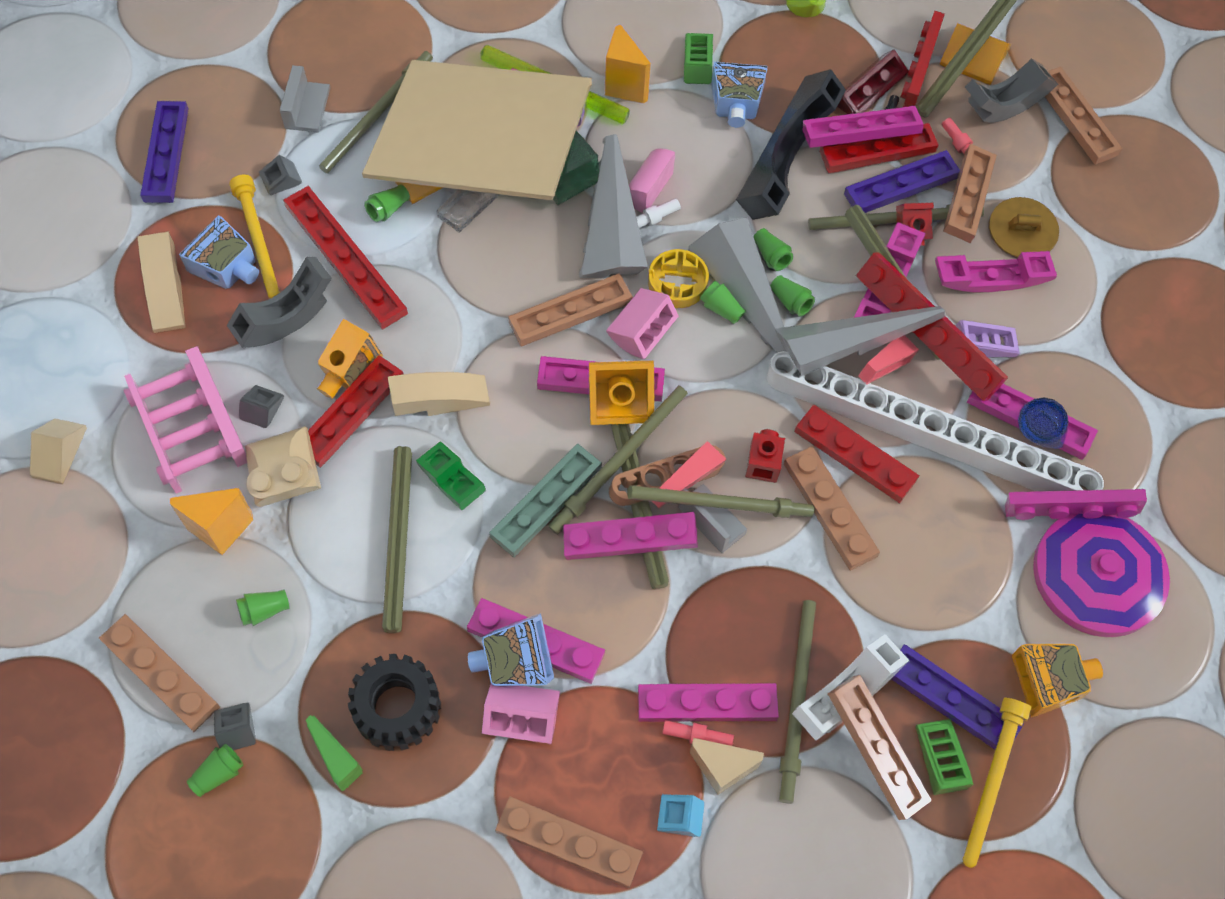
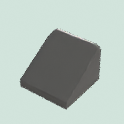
[259,154,302,195]
[239,385,284,428]
[214,702,256,750]

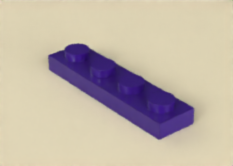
[140,101,189,203]
[844,150,960,213]
[891,644,1024,750]

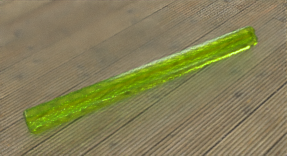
[480,45,630,124]

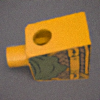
[316,319,383,399]
[1012,644,1103,717]

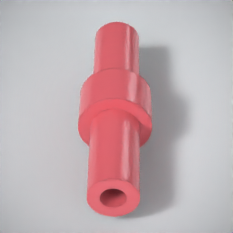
[941,117,973,154]
[662,720,734,746]

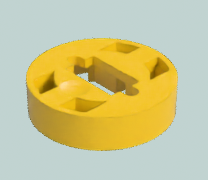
[648,249,709,308]

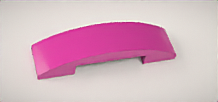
[854,222,926,318]
[935,251,1057,292]

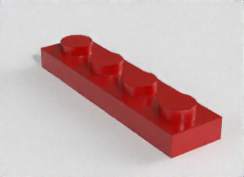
[900,11,945,107]
[819,123,939,174]
[308,355,404,468]
[794,404,920,503]

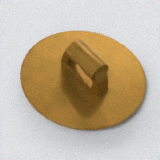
[989,197,1059,257]

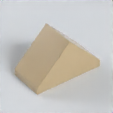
[30,419,87,484]
[690,738,764,795]

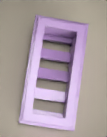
[955,320,1020,357]

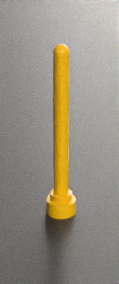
[229,174,280,298]
[963,697,1031,868]

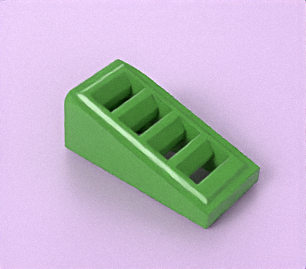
[684,33,713,84]
[306,715,363,791]
[915,719,974,795]

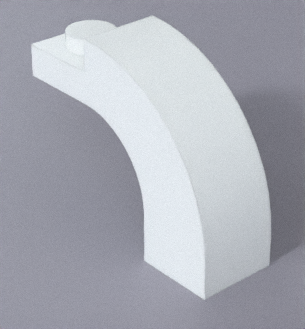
[792,635,909,740]

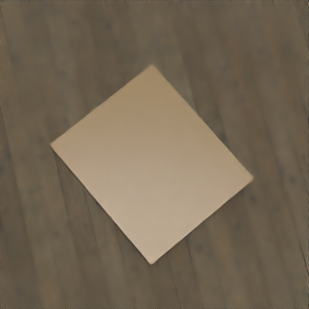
[362,60,592,200]

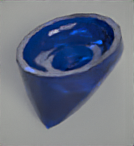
[1018,397,1069,449]

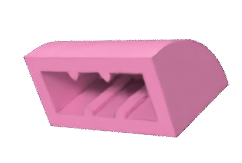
[629,148,675,213]
[606,288,679,359]
[482,684,560,744]

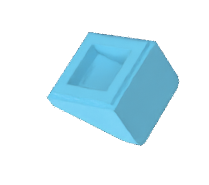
[657,794,704,837]

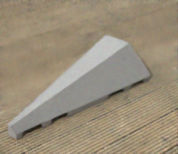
[579,134,648,278]
[775,306,945,376]

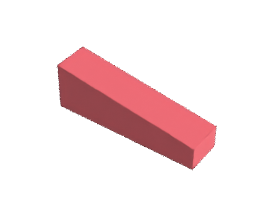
[858,335,919,385]
[652,441,726,508]

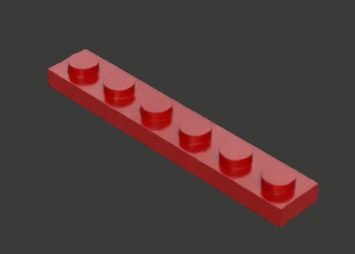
[283,185,408,330]
[855,252,1009,401]

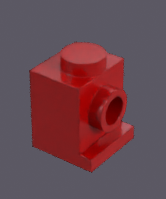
[896,202,934,246]
[745,429,785,483]

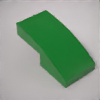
[416,441,486,511]

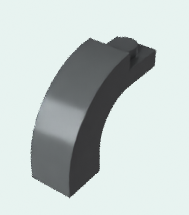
[965,58,1058,123]
[227,257,332,348]

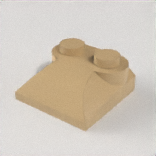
[245,426,321,507]

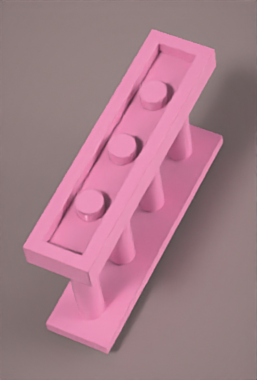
[124,346,247,494]

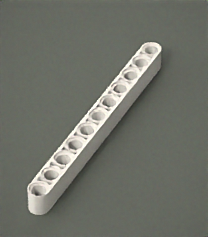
[767,351,1104,491]

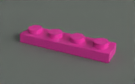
[803,106,924,148]
[537,356,665,402]
[966,384,1098,460]
[1005,489,1147,520]
[563,512,698,560]
[467,598,605,684]
[638,683,779,722]

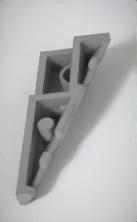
[688,217,785,353]

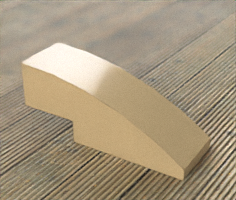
[138,231,186,333]
[388,372,490,416]

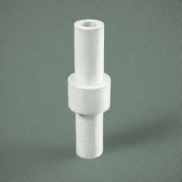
[636,198,681,228]

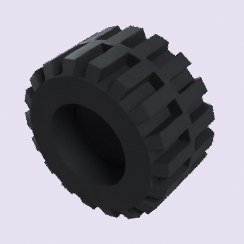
[348,654,441,751]

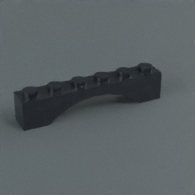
[736,69,846,220]

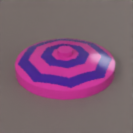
[1033,514,1170,637]

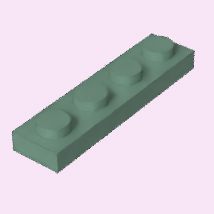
[489,443,602,557]

